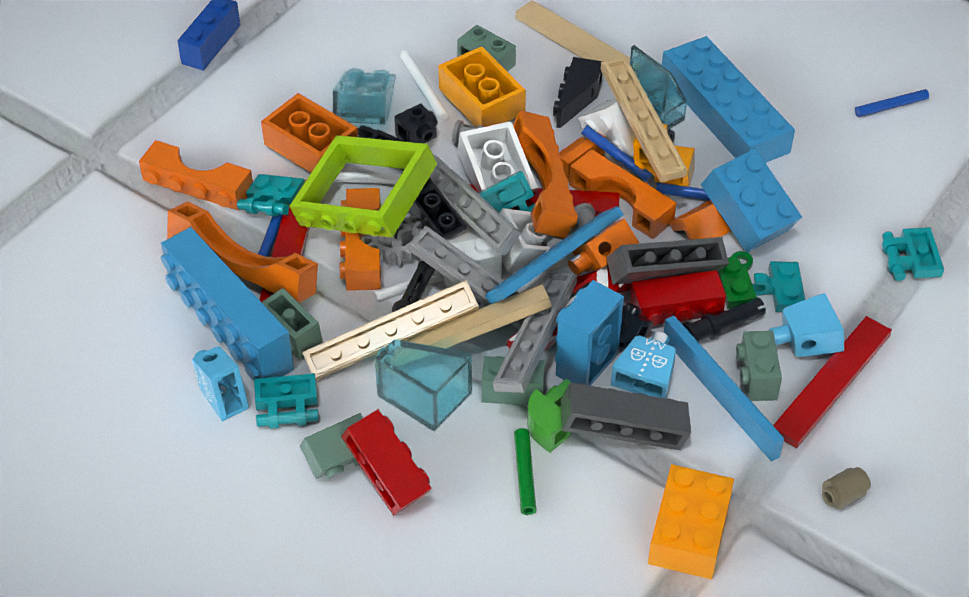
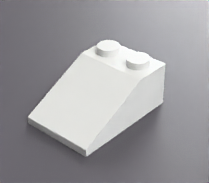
[457,121,538,193]
[500,208,577,274]
[423,218,502,289]

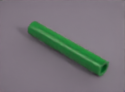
[514,428,537,515]

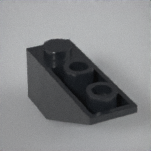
[553,57,604,128]
[409,177,467,240]

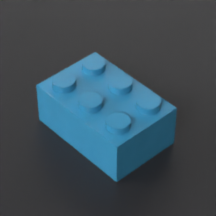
[700,148,802,253]
[554,280,624,386]

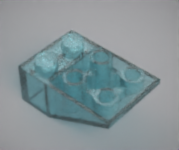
[630,45,687,129]
[333,68,396,125]

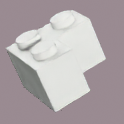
[578,98,636,157]

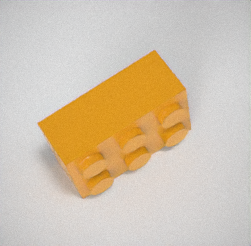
[438,46,526,127]
[648,464,734,580]

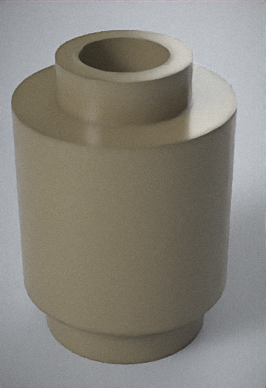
[822,467,871,510]

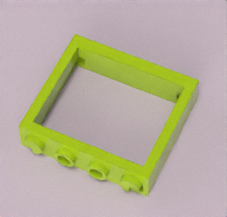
[289,135,437,238]

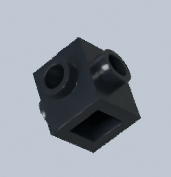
[394,103,438,144]
[619,302,654,347]

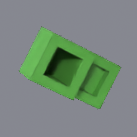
[527,379,571,453]

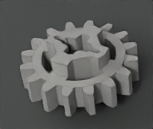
[364,215,422,265]

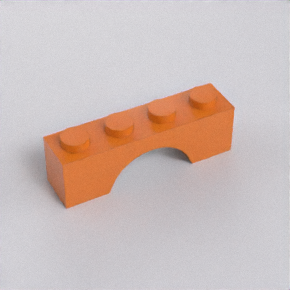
[139,140,253,211]
[569,149,676,239]
[339,188,381,291]

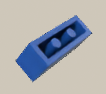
[177,0,240,71]

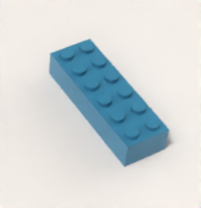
[661,36,795,163]
[161,227,294,380]

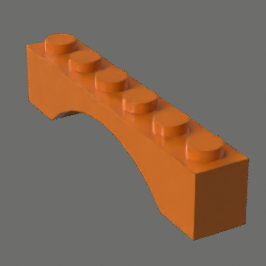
[513,110,578,238]
[167,201,318,303]

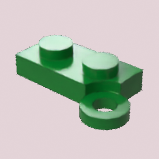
[718,251,757,309]

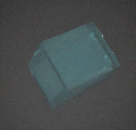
[375,339,472,431]

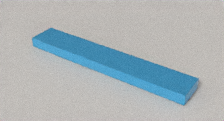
[485,206,624,304]
[663,315,784,462]

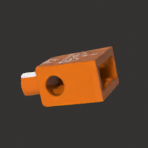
[568,218,640,275]

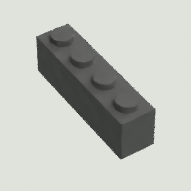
[606,237,729,285]
[561,382,691,450]

